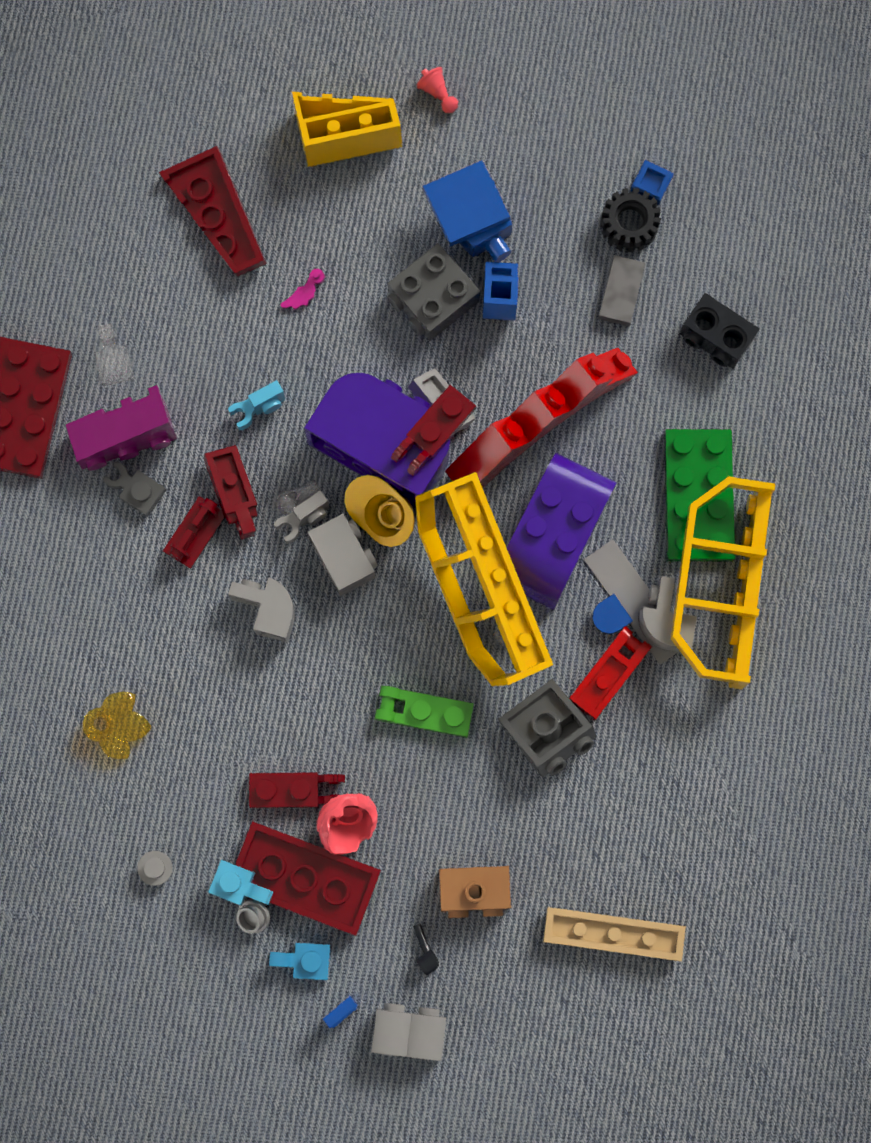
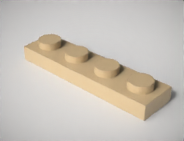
[543,907,686,961]

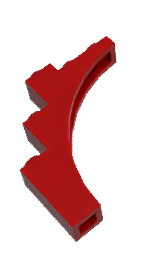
[445,347,638,488]

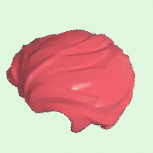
[317,793,378,855]

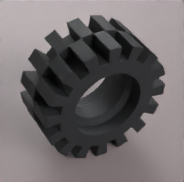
[600,188,661,252]

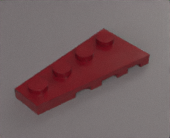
[158,146,267,277]

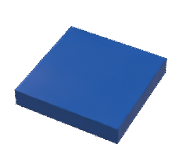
[423,160,510,247]

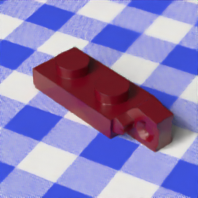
[203,445,258,540]

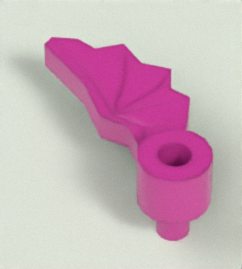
[280,269,325,310]

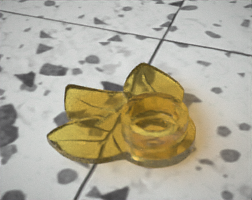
[82,692,151,759]

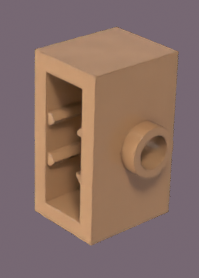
[439,866,511,918]

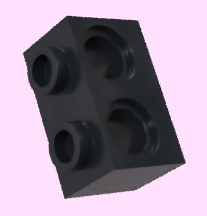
[679,293,760,369]

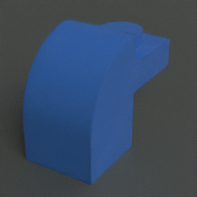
[482,262,518,321]

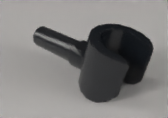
[413,924,439,975]

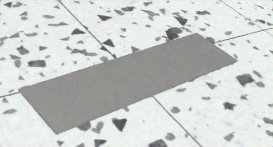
[583,539,678,665]

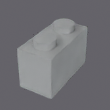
[308,514,378,596]

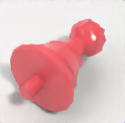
[416,67,458,113]

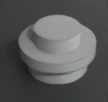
[138,851,173,886]
[236,899,270,934]

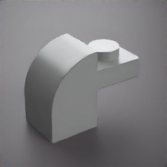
[638,576,697,653]
[228,577,295,643]

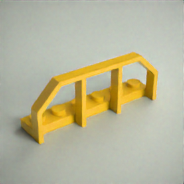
[415,472,553,686]
[671,477,775,689]

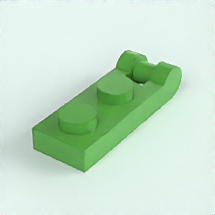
[374,686,474,738]

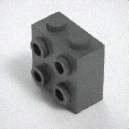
[387,243,480,341]

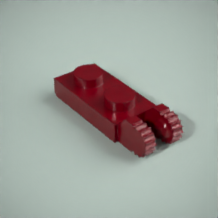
[390,385,476,476]
[249,772,345,808]

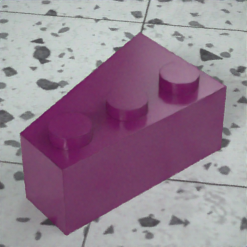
[66,385,177,471]

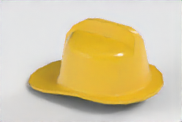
[344,475,415,547]

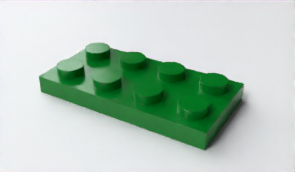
[664,429,735,562]

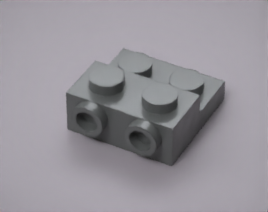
[498,679,596,778]

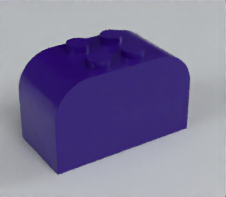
[304,373,450,508]
[507,453,617,610]

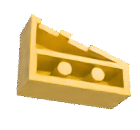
[292,91,402,167]

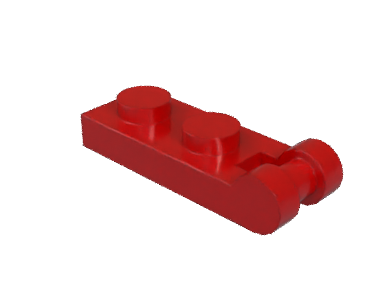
[569,626,652,720]

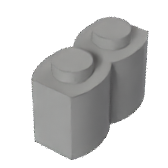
[371,1003,446,1061]

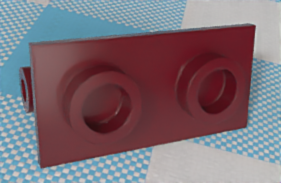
[163,496,224,569]

